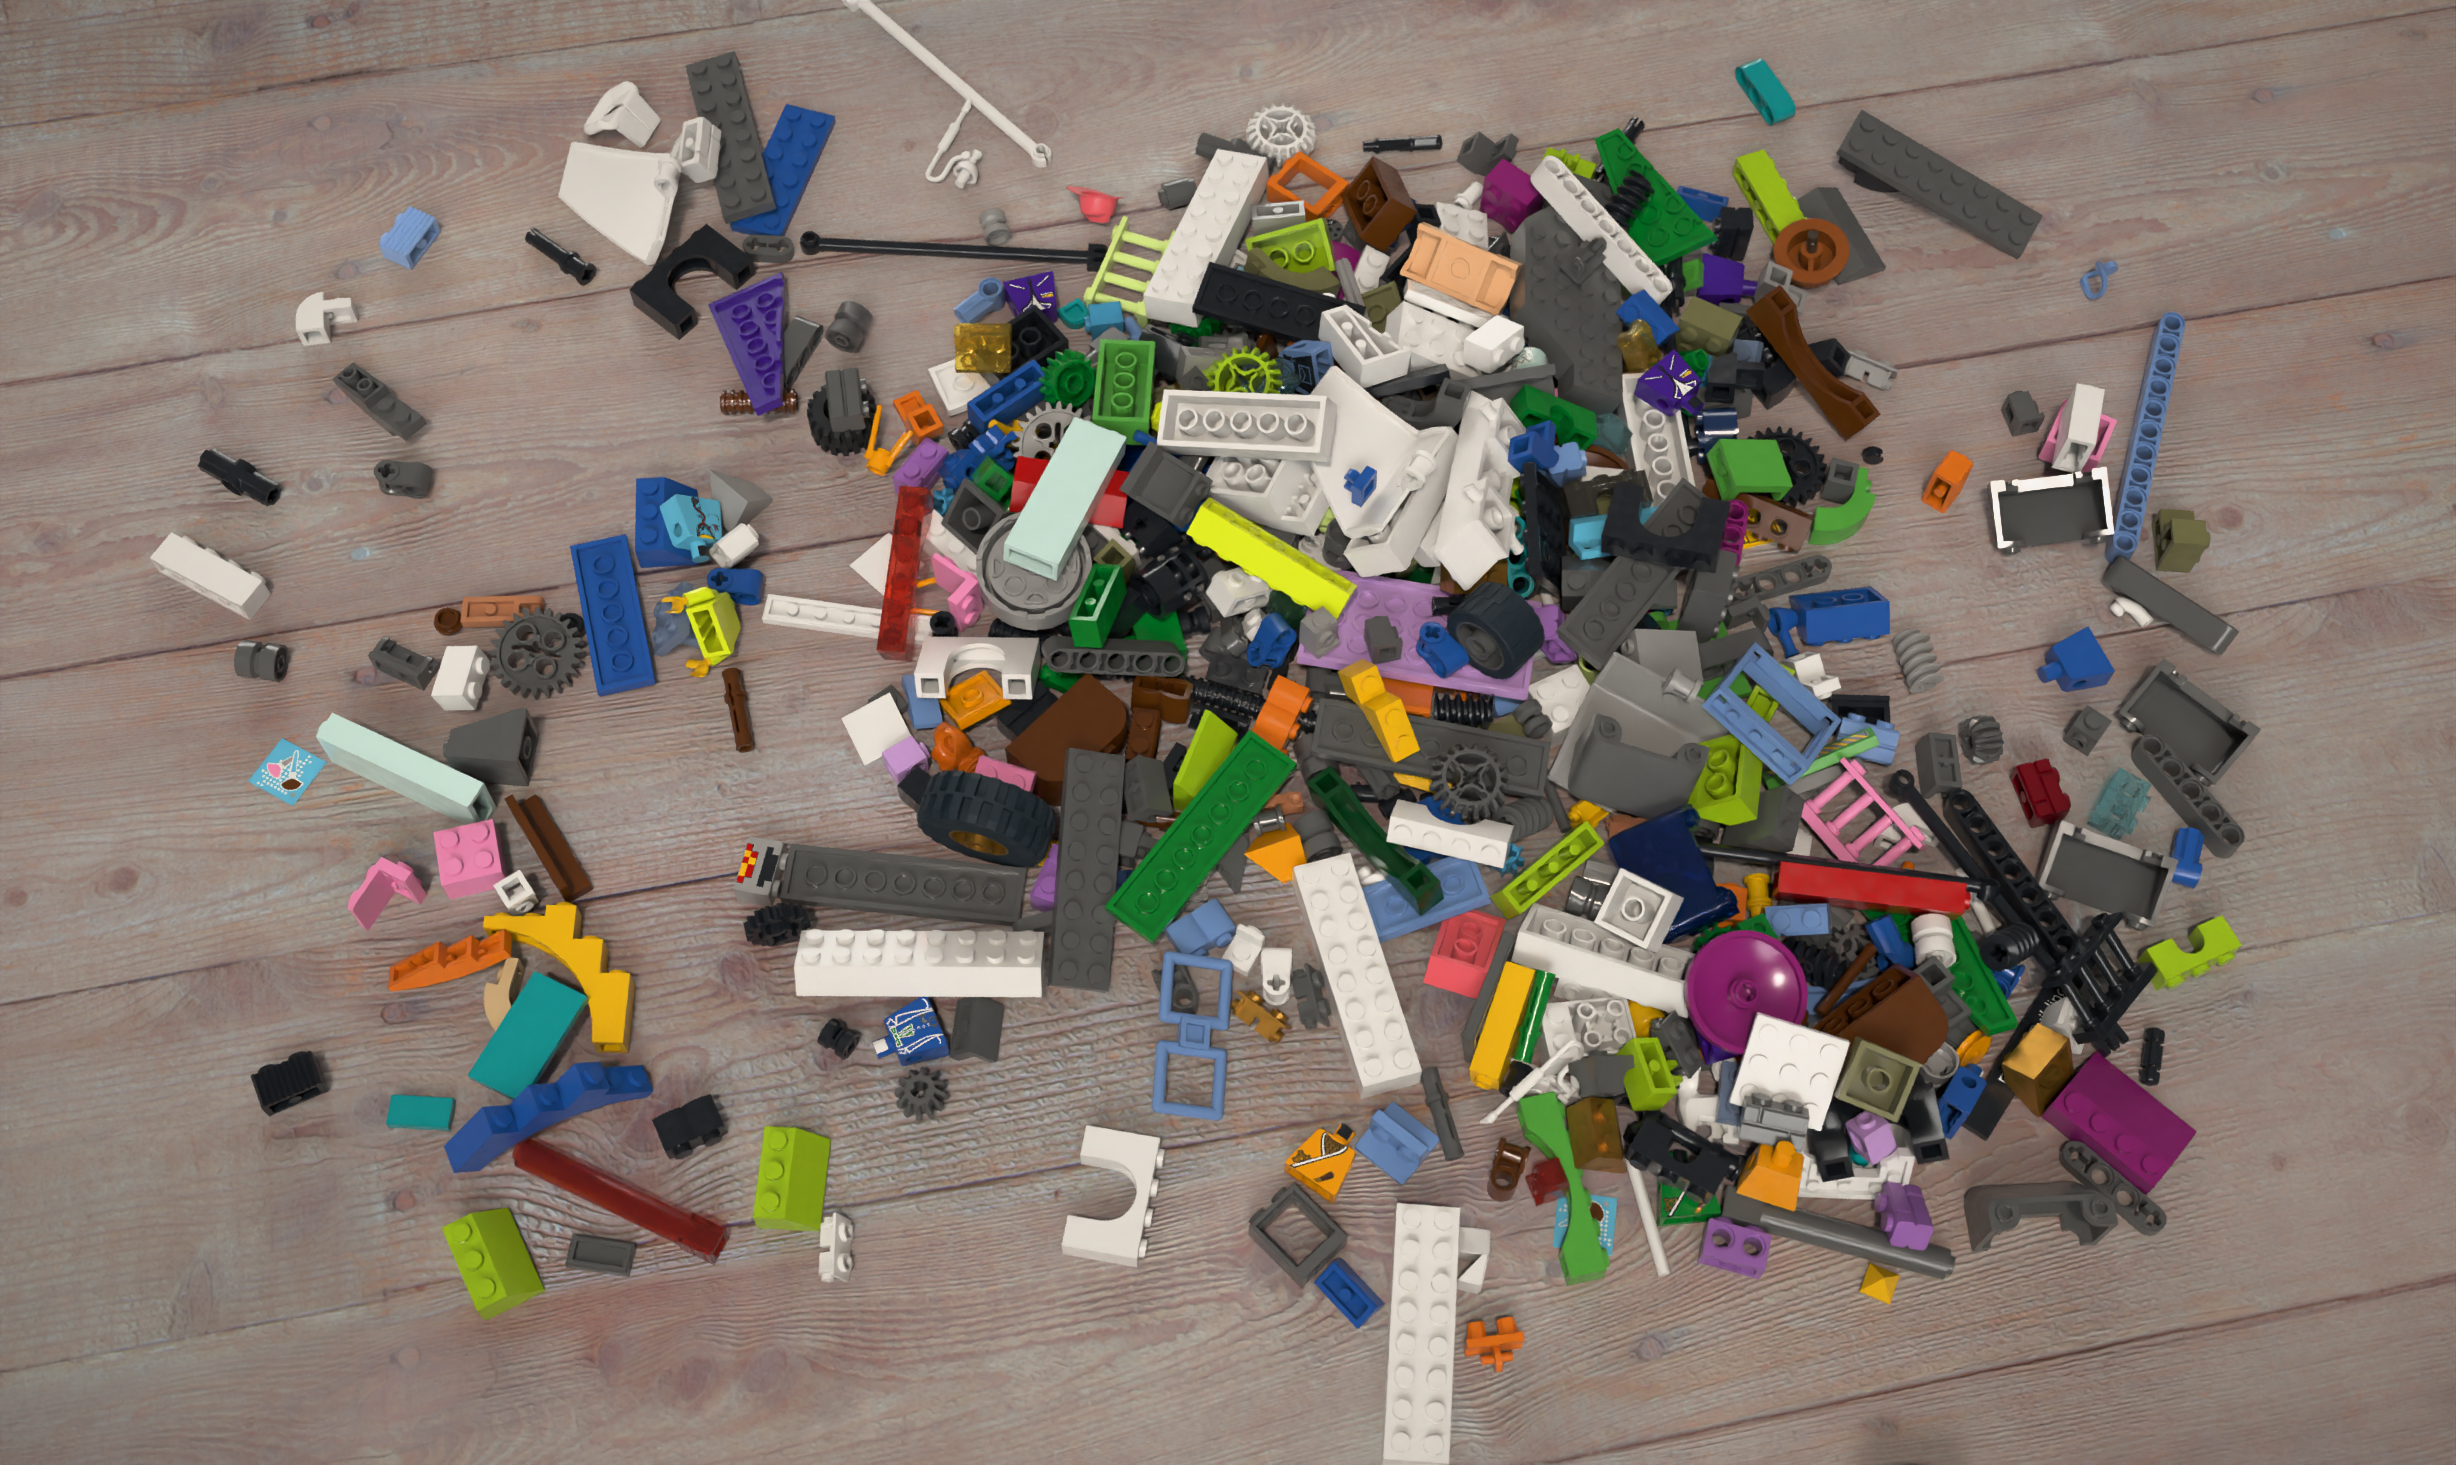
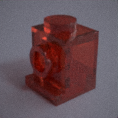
[1525,1157,1570,1207]

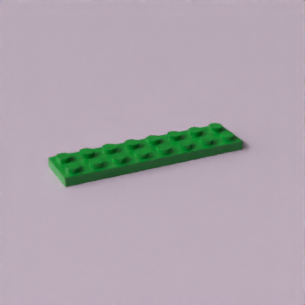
[1105,730,1297,945]

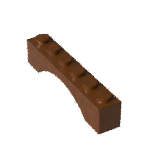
[1746,285,1881,440]

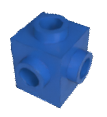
[937,449,977,492]

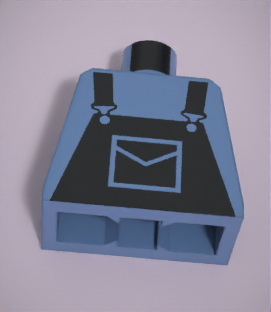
[1277,340,1334,395]

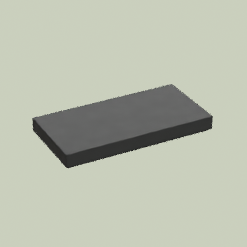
[1462,931,1516,1063]

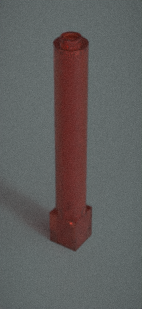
[512,1138,730,1265]

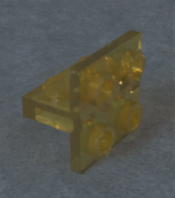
[954,323,1012,373]

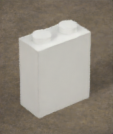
[2052,383,2105,473]

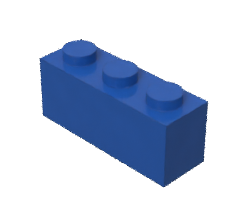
[967,359,1045,434]

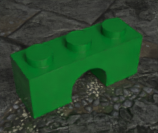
[1510,384,1598,450]
[971,455,1014,507]

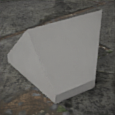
[709,470,773,533]

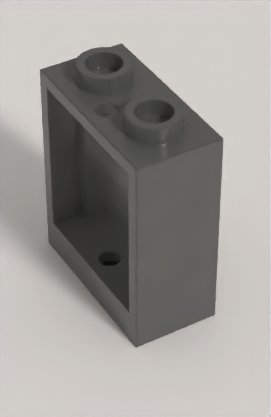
[1248,1184,1348,1288]

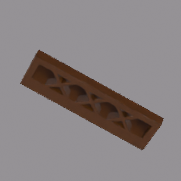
[505,794,593,903]

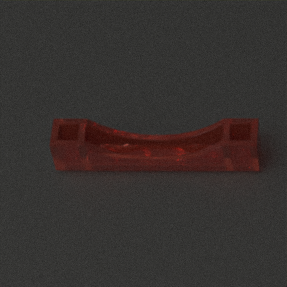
[876,486,934,661]

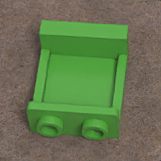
[1706,439,1793,501]

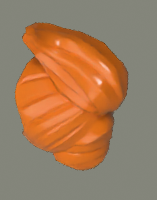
[931,721,987,773]

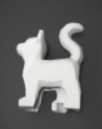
[1674,1058,1739,1148]

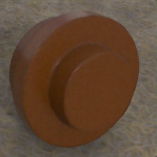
[434,608,462,636]

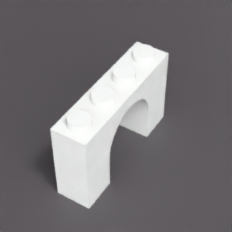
[914,637,1041,699]
[1062,1125,1165,1267]

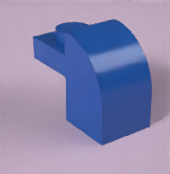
[1507,420,1559,473]

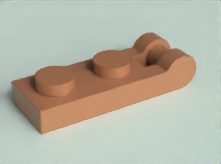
[460,596,545,627]

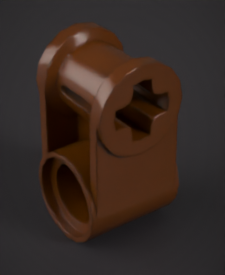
[1487,1137,1531,1202]

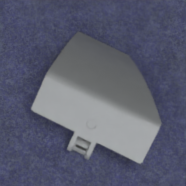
[1547,652,1732,813]

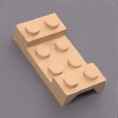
[1399,222,1522,316]

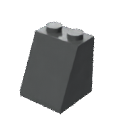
[941,478,1015,555]
[443,708,539,786]

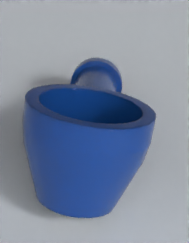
[1767,607,1800,659]

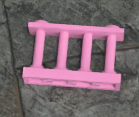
[1801,757,1928,867]

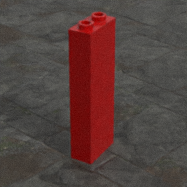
[1772,861,1971,921]

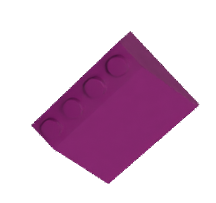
[2041,1052,2197,1195]

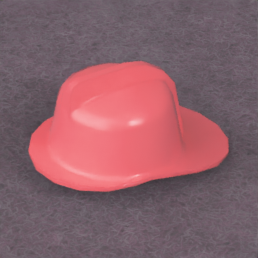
[1067,186,1123,223]

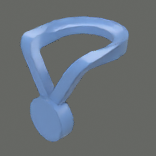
[2079,261,2118,299]

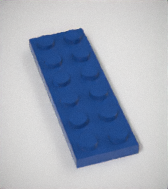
[730,104,836,236]
[570,534,656,697]

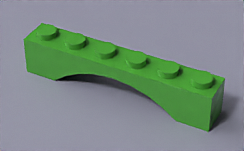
[1516,1091,1610,1286]

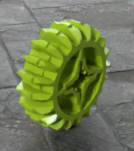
[1207,346,1283,394]

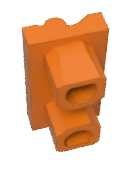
[1463,1317,1525,1373]

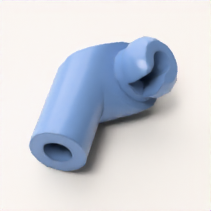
[1123,316,1143,341]

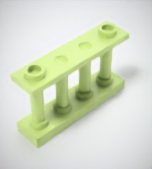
[1084,216,1176,329]

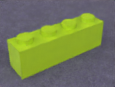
[1732,149,1807,246]
[1490,820,1605,920]

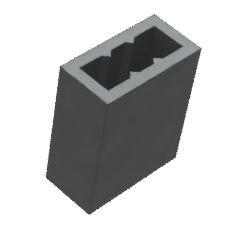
[1722,785,1805,864]

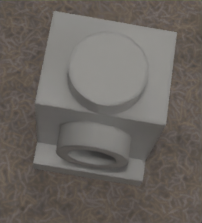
[1299,606,1340,659]

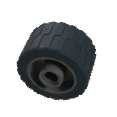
[1447,581,1545,679]

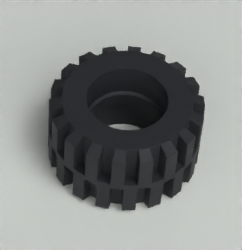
[807,384,879,456]

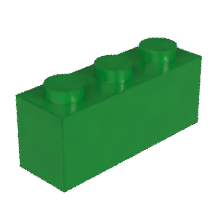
[1068,564,1127,648]

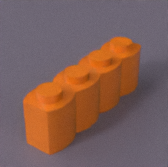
[1251,675,1314,756]

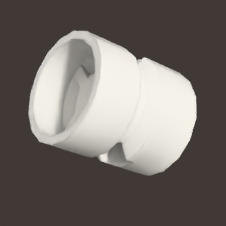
[1911,913,1956,968]

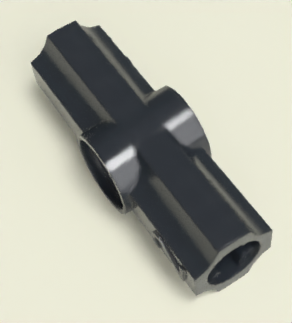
[198,448,282,507]

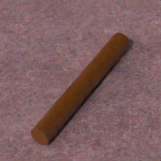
[1815,943,1877,1017]

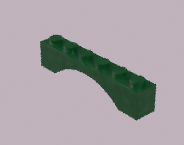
[1307,766,1444,916]

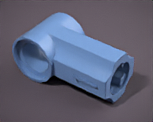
[953,277,1005,328]

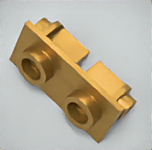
[1230,989,1293,1044]

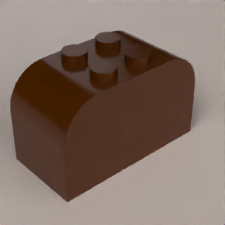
[1005,673,1127,807]
[1811,963,1948,1070]

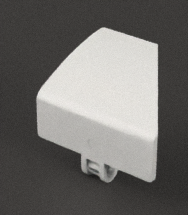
[558,134,682,265]
[1310,366,1451,539]

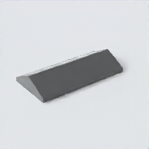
[1797,187,1886,286]

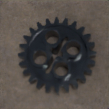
[1748,426,1827,508]

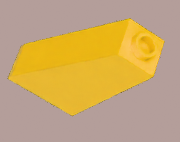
[1469,961,1536,1091]

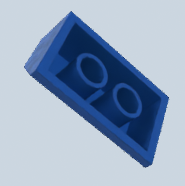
[635,477,698,568]
[1789,586,1890,646]

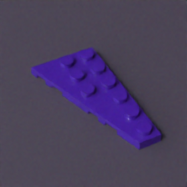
[708,272,785,416]

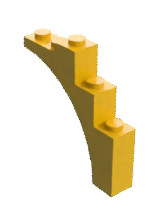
[483,902,635,1053]

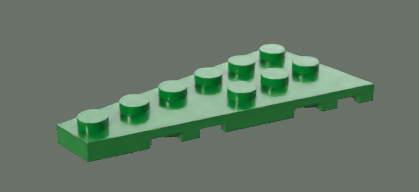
[1594,128,1718,267]
[1859,909,2018,1036]

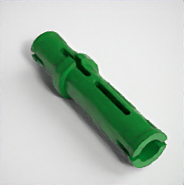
[1512,969,1556,1064]

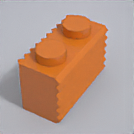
[1921,450,1973,513]

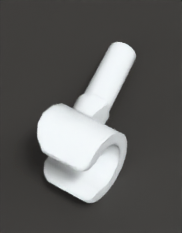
[1528,1077,1563,1096]

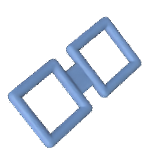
[1152,951,1233,1121]

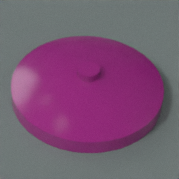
[1684,930,1808,1055]

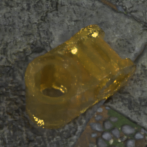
[1617,319,1662,373]

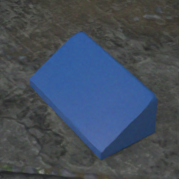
[1677,185,1729,223]
[1314,1258,1385,1329]

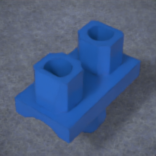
[968,424,1017,470]

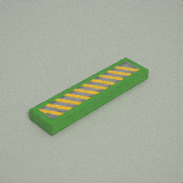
[1762,727,1879,790]

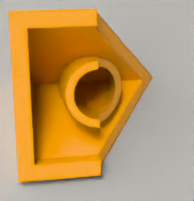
[1244,822,1307,884]

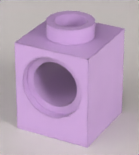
[882,735,930,784]
[1846,1110,1897,1166]

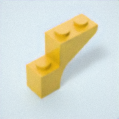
[1337,659,1420,763]

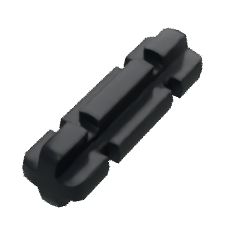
[2140,1027,2165,1086]

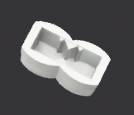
[709,523,759,569]

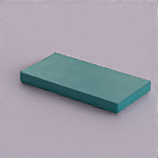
[467,971,589,1100]

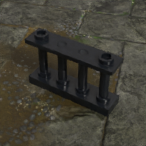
[2040,912,2158,1045]

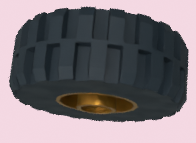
[917,770,1056,867]

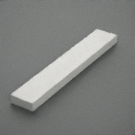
[762,594,934,645]

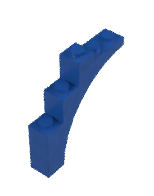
[444,1062,653,1173]

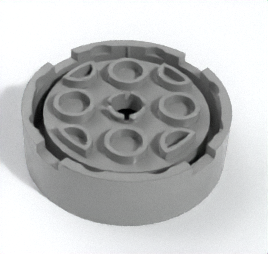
[976,512,1092,630]

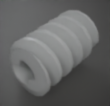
[1893,629,1944,693]

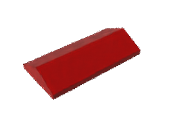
[1009,456,1130,529]

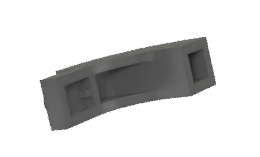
[1381,378,1472,431]

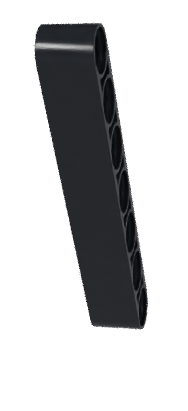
[1943,789,2079,963]

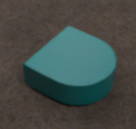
[1057,298,1089,329]

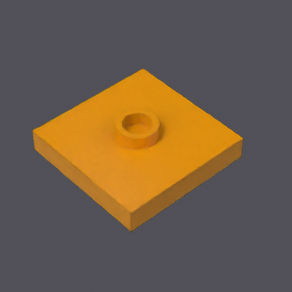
[938,670,1012,730]

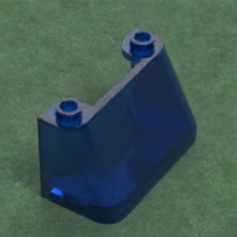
[1609,804,1740,945]

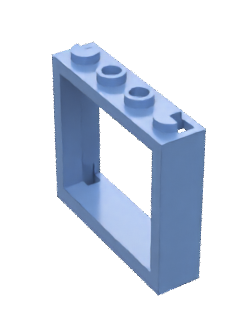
[1701,642,1842,786]

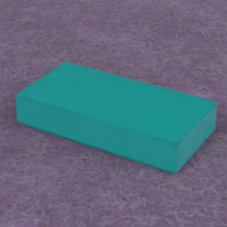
[386,1095,456,1131]

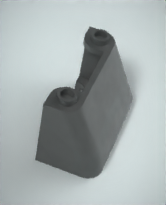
[1987,467,2114,554]
[2119,659,2261,786]
[1568,713,1710,825]
[2037,820,2179,931]
[1964,1182,2118,1252]

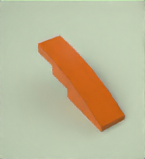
[388,928,512,992]

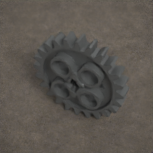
[489,607,585,700]

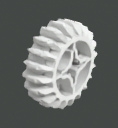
[1246,103,1316,169]

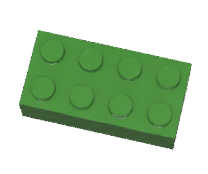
[1092,339,1155,445]

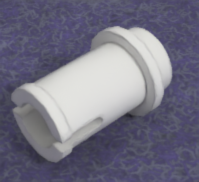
[1453,181,1483,210]

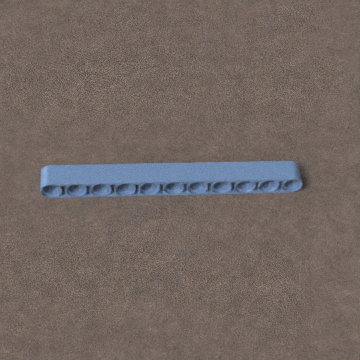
[2105,312,2185,564]

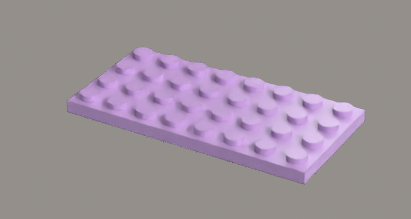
[1297,570,1542,701]

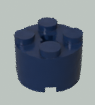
[1695,407,1738,464]

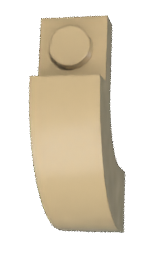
[484,957,525,1032]

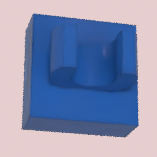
[1344,466,1377,507]

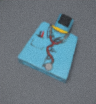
[660,494,722,563]

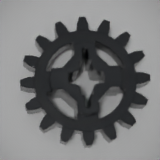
[743,903,811,947]

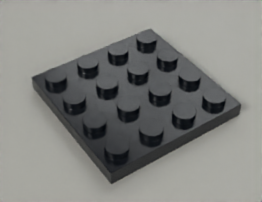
[1520,462,1567,598]

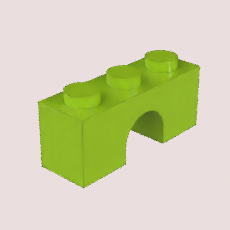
[2137,915,2242,991]

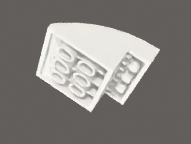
[1205,456,1329,537]

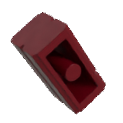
[2009,758,2071,828]

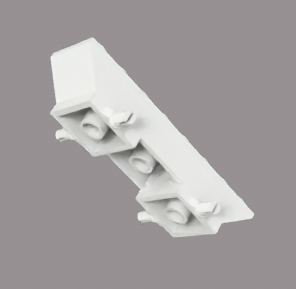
[1434,390,1526,591]

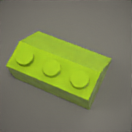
[1245,218,1336,273]
[1173,709,1238,812]
[1687,734,1763,826]
[753,1126,831,1232]
[442,1208,545,1321]

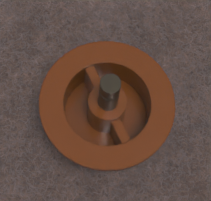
[1773,218,1850,289]

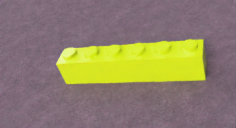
[1186,497,1357,619]

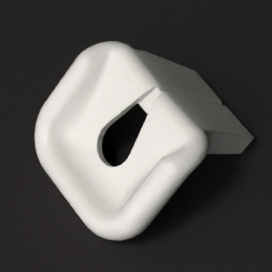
[584,81,661,148]

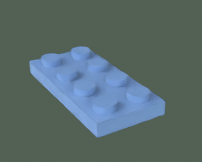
[1362,856,1491,943]

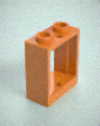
[1266,151,1349,222]

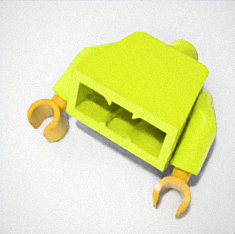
[661,587,741,677]

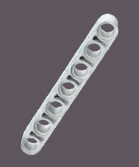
[1530,155,1673,305]

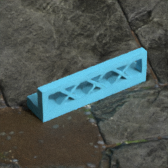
[1568,506,1659,560]

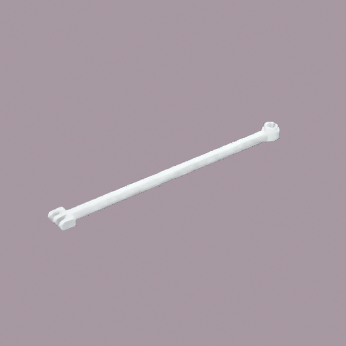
[842,0,1052,168]

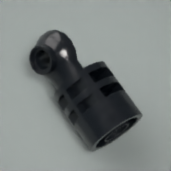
[1130,535,1216,620]

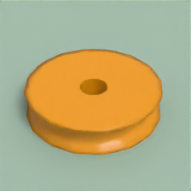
[1956,1030,1992,1067]

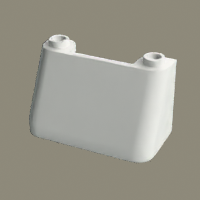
[1795,1123,1915,1200]

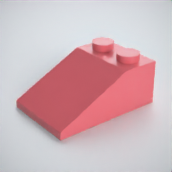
[1423,910,1506,999]

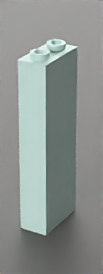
[1003,417,1127,581]
[316,713,497,825]

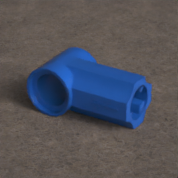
[2170,827,2205,889]
[1865,913,1917,973]

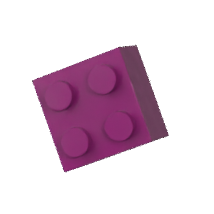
[1479,159,1544,233]

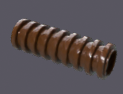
[720,389,798,415]

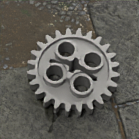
[1012,401,1091,460]

